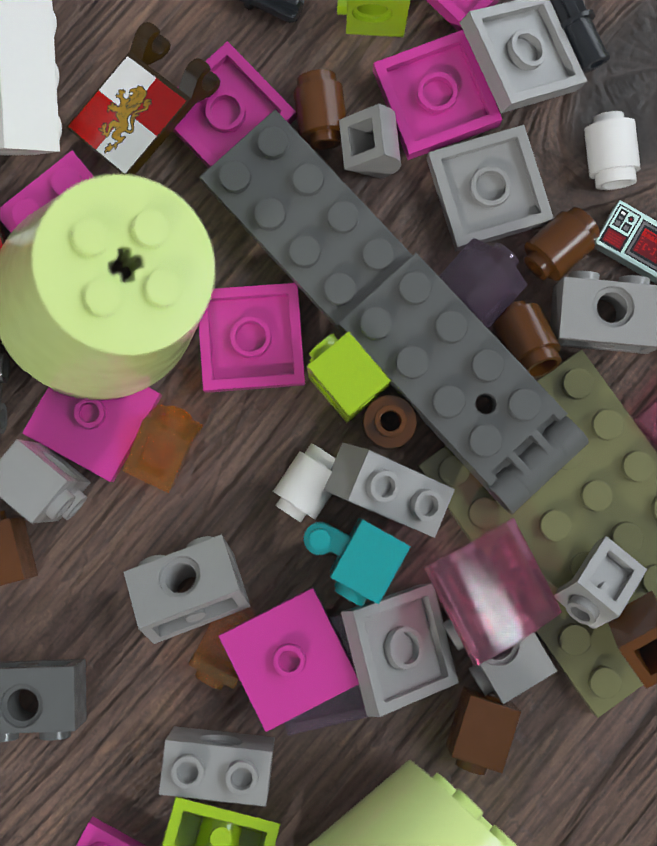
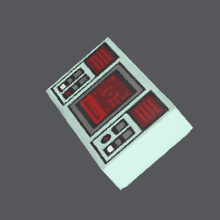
[594,200,657,284]

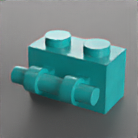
[304,518,411,607]

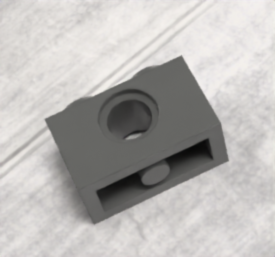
[0,659,87,742]

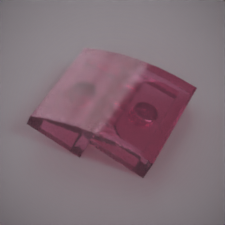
[424,518,562,666]

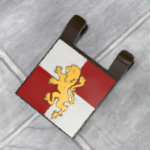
[66,22,221,176]

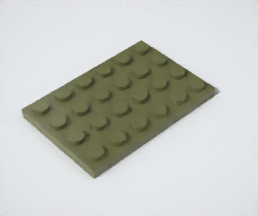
[417,350,657,718]

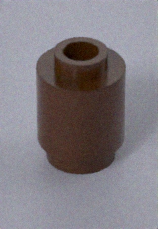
[293,69,347,150]
[524,207,600,281]
[494,301,562,379]
[362,395,416,450]

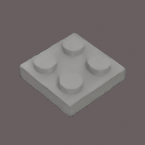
[460,0,588,113]
[426,125,554,252]
[341,583,458,717]

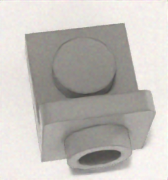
[554,536,647,629]

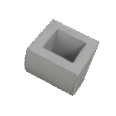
[339,104,401,179]

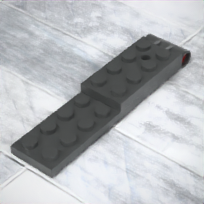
[200,109,589,514]

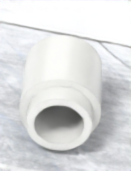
[584,111,641,190]
[273,443,336,522]

